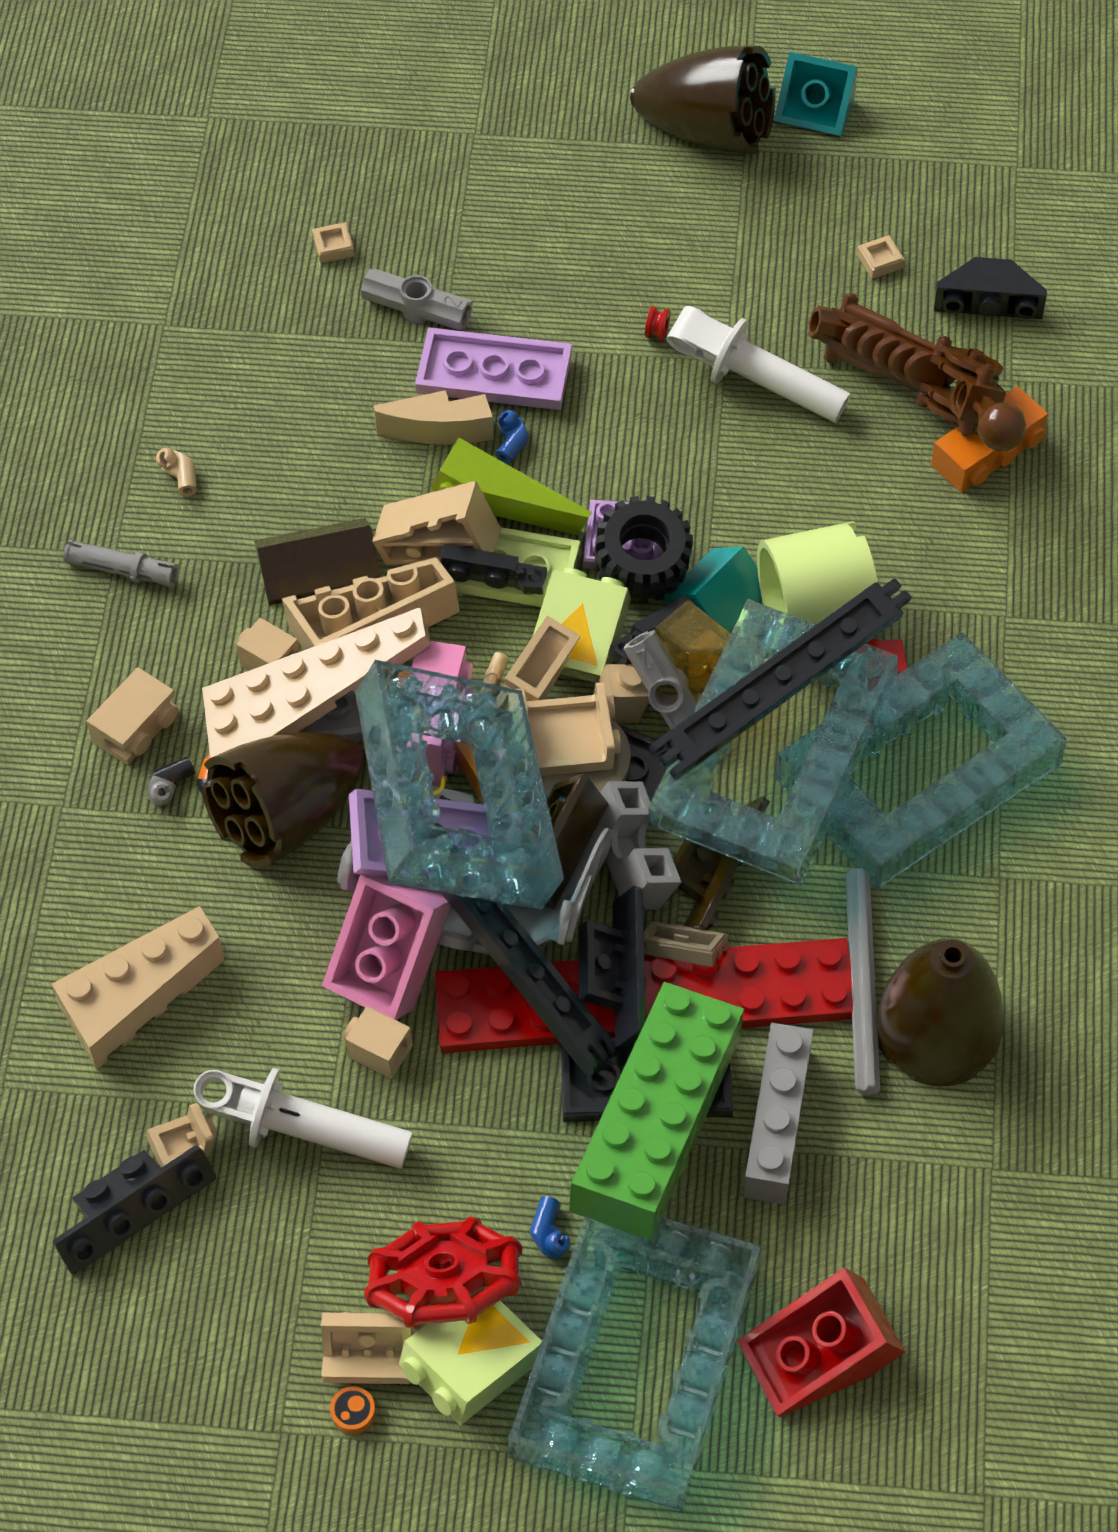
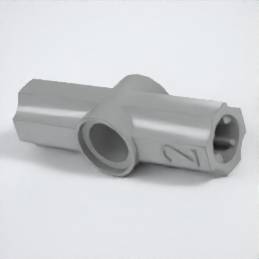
[361,268,473,331]
[624,630,700,729]

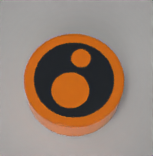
[330,1386,376,1435]

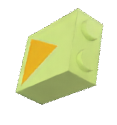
[533,568,631,683]
[399,1285,543,1426]

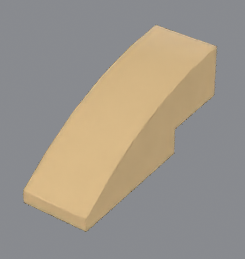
[373,390,494,445]
[482,616,580,743]

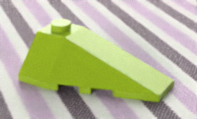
[430,437,592,536]

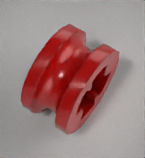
[644,306,671,342]

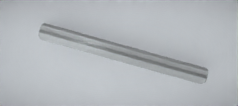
[846,868,880,1096]

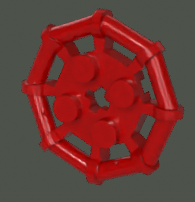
[364,1216,523,1329]

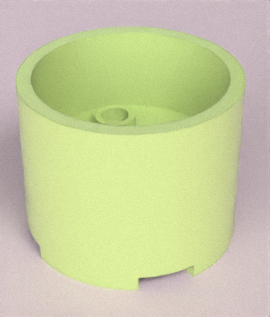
[757,521,878,651]

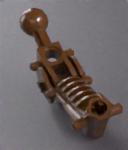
[808,292,1027,451]

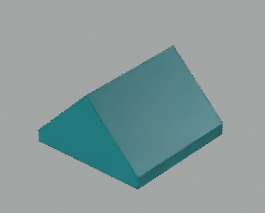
[774,51,858,136]
[664,546,762,641]

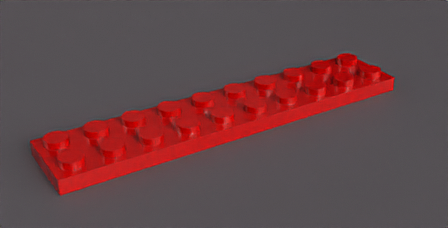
[435,938,853,1054]

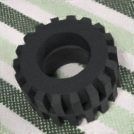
[594,496,693,603]

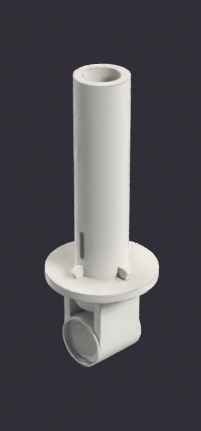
[666,306,851,423]
[194,1068,413,1169]

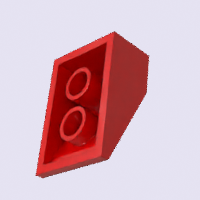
[737,1267,906,1417]

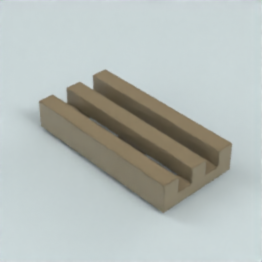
[643,921,729,967]

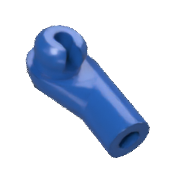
[496,410,529,465]
[530,1196,570,1259]

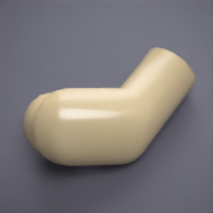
[156,448,197,497]

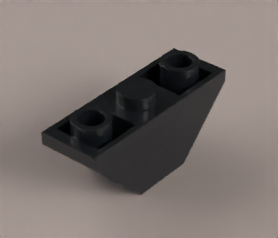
[934,257,1047,319]

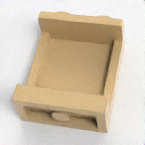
[507,682,621,778]

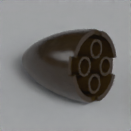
[630,46,776,153]
[201,732,366,868]
[877,938,1004,1086]

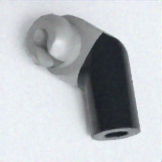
[147,757,195,806]

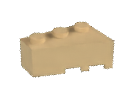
[372,481,501,565]

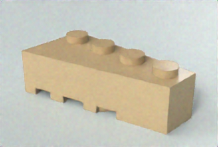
[282,557,460,650]
[52,906,225,1070]

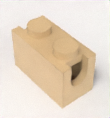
[86,667,178,765]

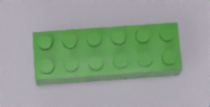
[569,982,744,1241]

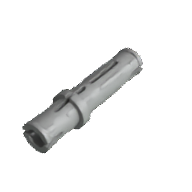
[63,540,179,588]

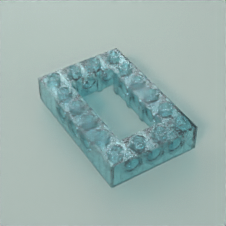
[648,599,898,886]
[776,632,1067,889]
[355,659,564,910]
[508,1217,761,1512]

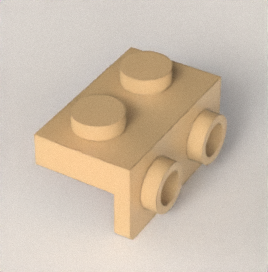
[321,1312,413,1384]

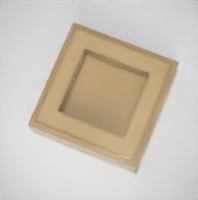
[312,222,355,264]
[856,235,905,279]

